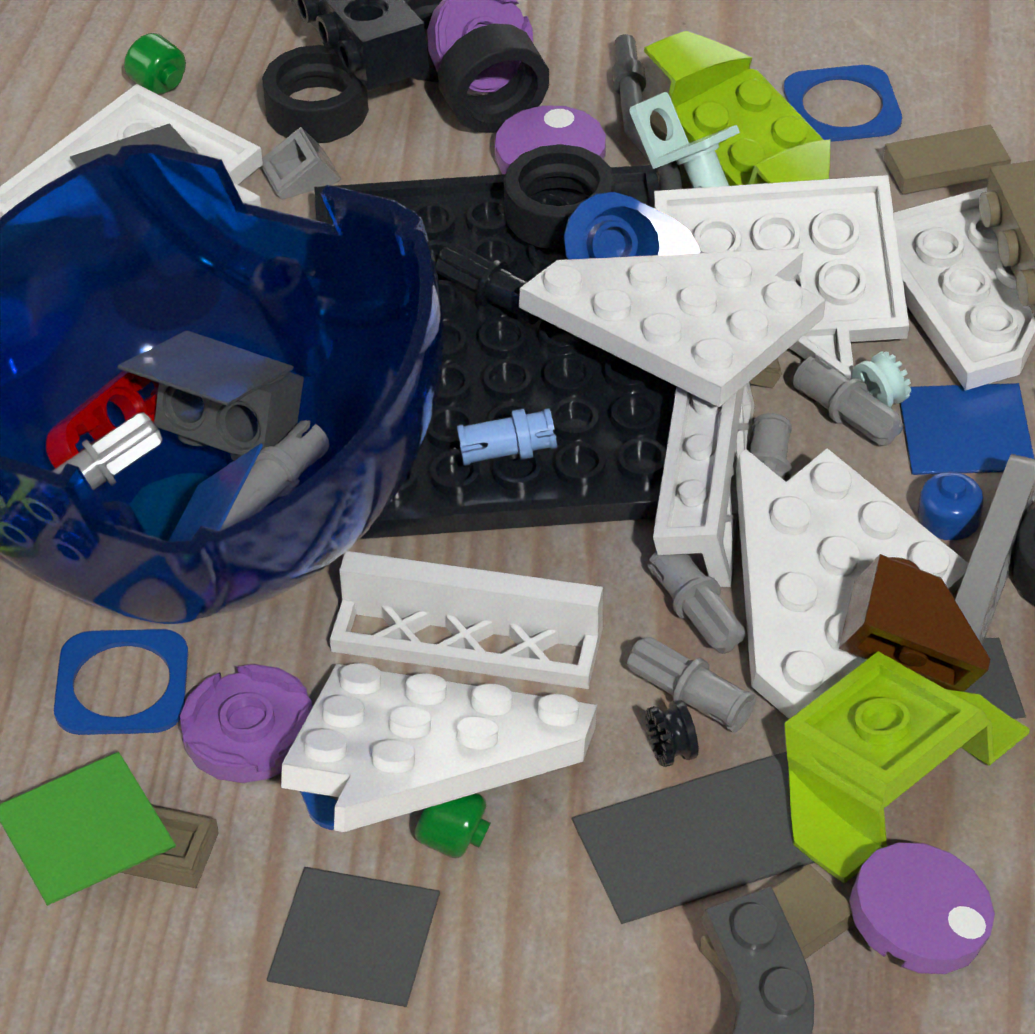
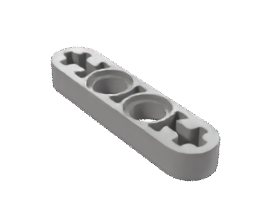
[955,454,1035,645]

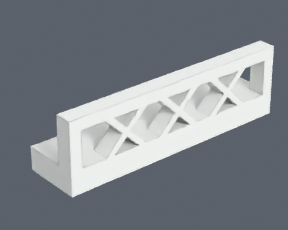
[653,382,755,587]
[330,551,603,689]

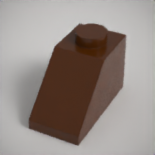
[839,554,990,692]

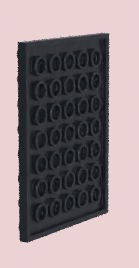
[314,165,677,541]

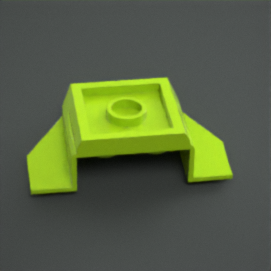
[644,31,830,186]
[785,651,1030,883]

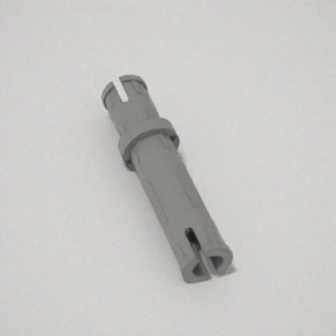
[202,420,329,560]

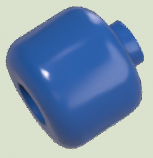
[918,472,984,540]

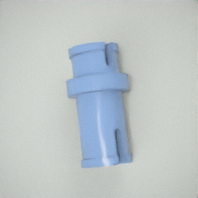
[457,408,557,466]

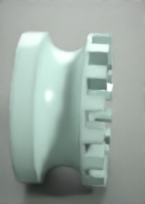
[852,351,911,408]

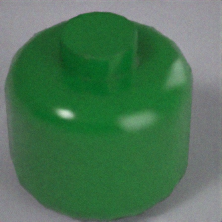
[124,33,186,95]
[414,793,491,858]

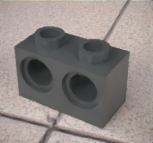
[154,372,304,460]

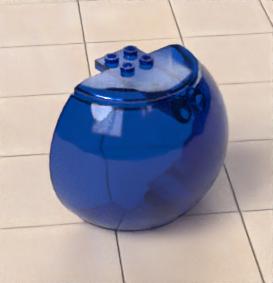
[0,144,444,624]

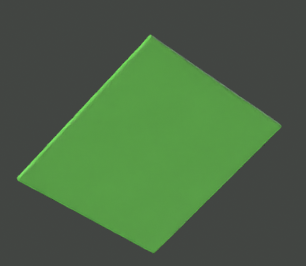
[0,751,176,906]

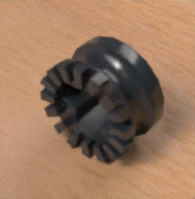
[645,699,699,767]

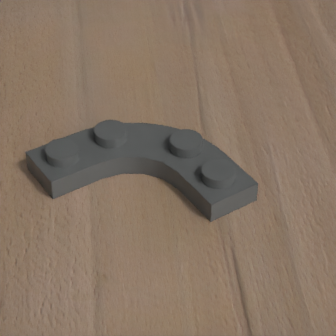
[701,887,815,1034]

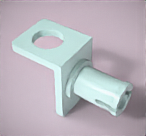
[630,92,740,188]

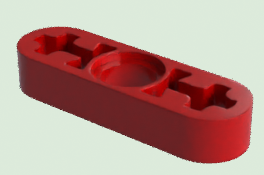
[46,370,159,469]

